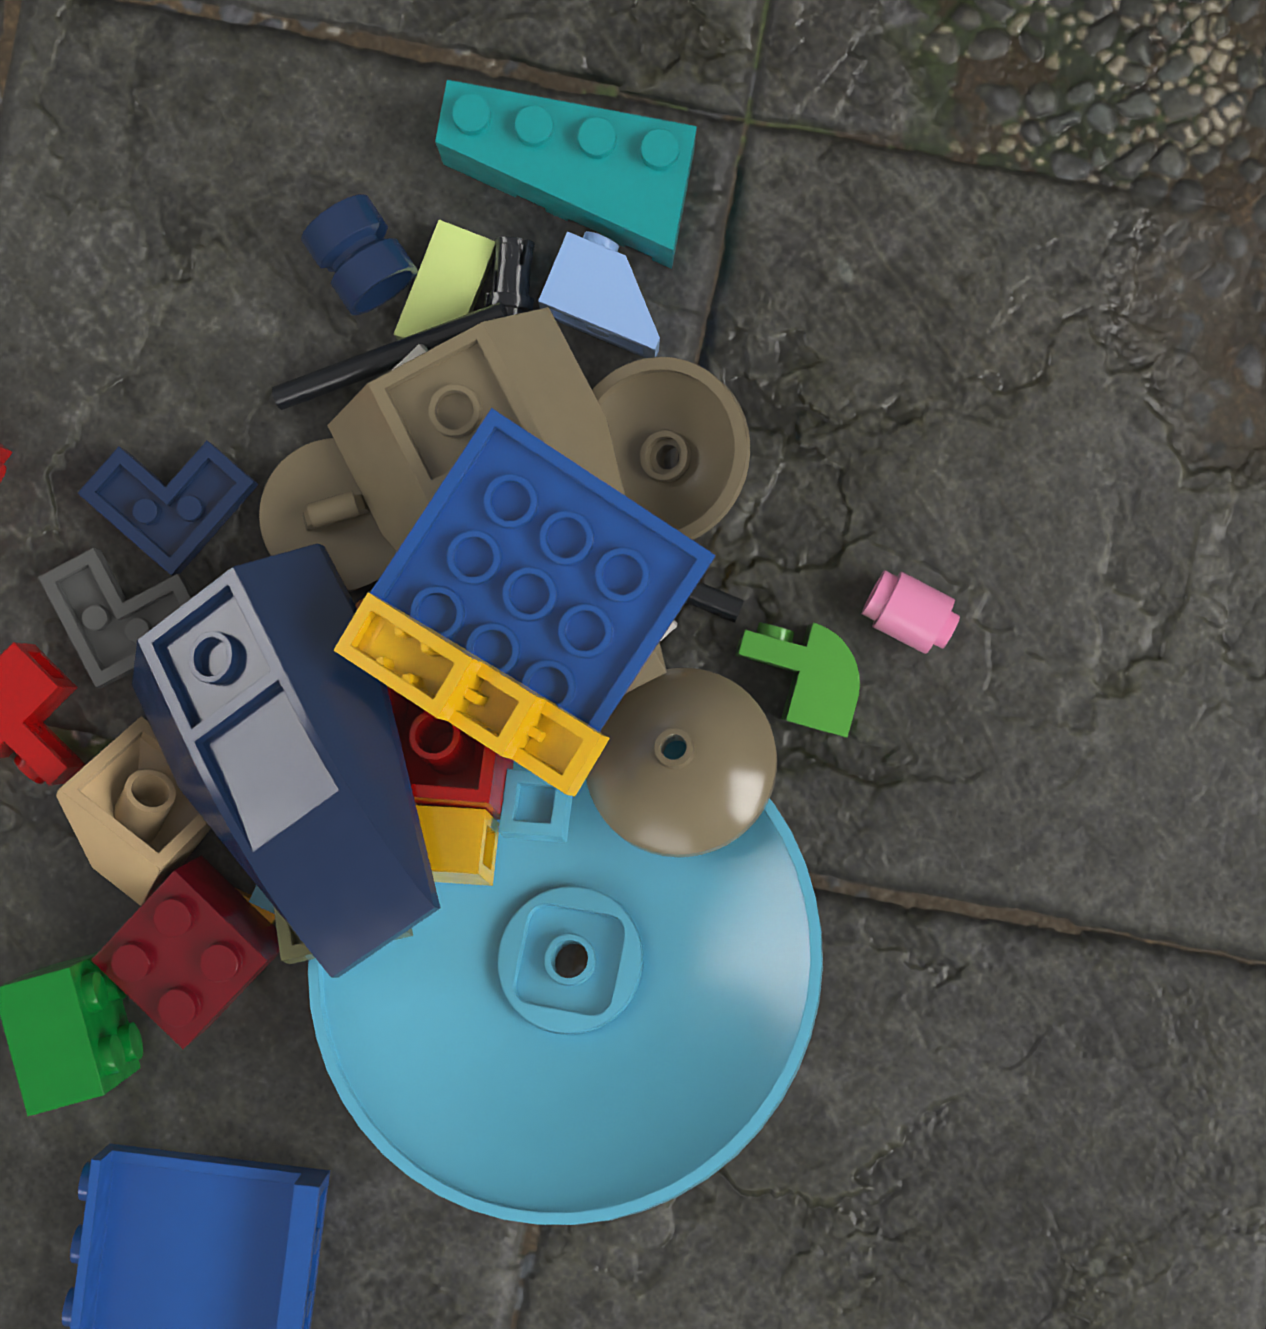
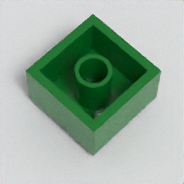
[0,952,143,1117]

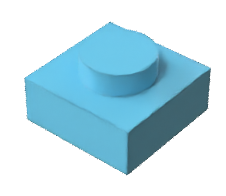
[498,769,573,843]

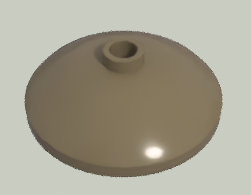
[592,357,750,540]
[586,668,777,857]

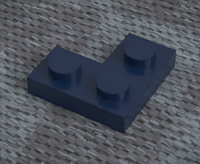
[78,441,259,576]

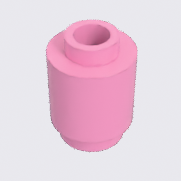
[861,570,960,654]

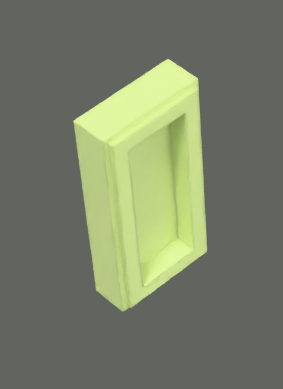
[394,220,495,339]

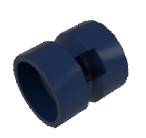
[301,194,418,315]

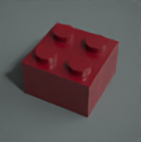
[91,855,280,1049]

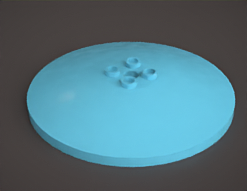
[308,741,823,1225]

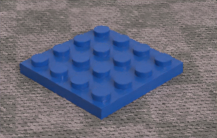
[370,408,716,732]

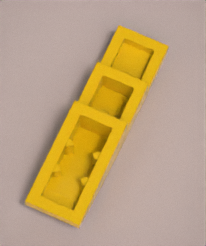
[334,592,610,797]

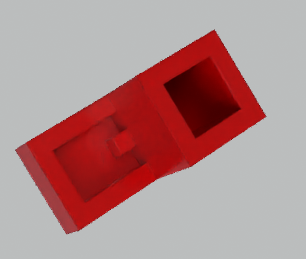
[0,642,86,786]

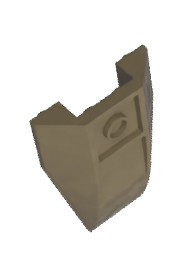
[327,307,667,694]

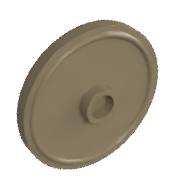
[259,438,397,592]

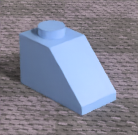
[538,231,660,358]

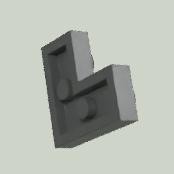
[38,548,195,688]

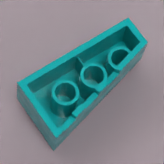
[435,80,697,269]

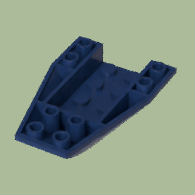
[132,543,441,978]

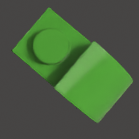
[735,622,860,737]

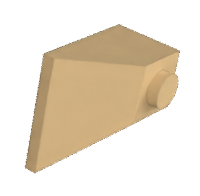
[56,716,211,906]

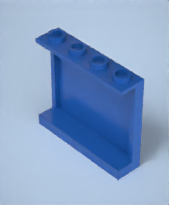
[62,1143,330,1329]

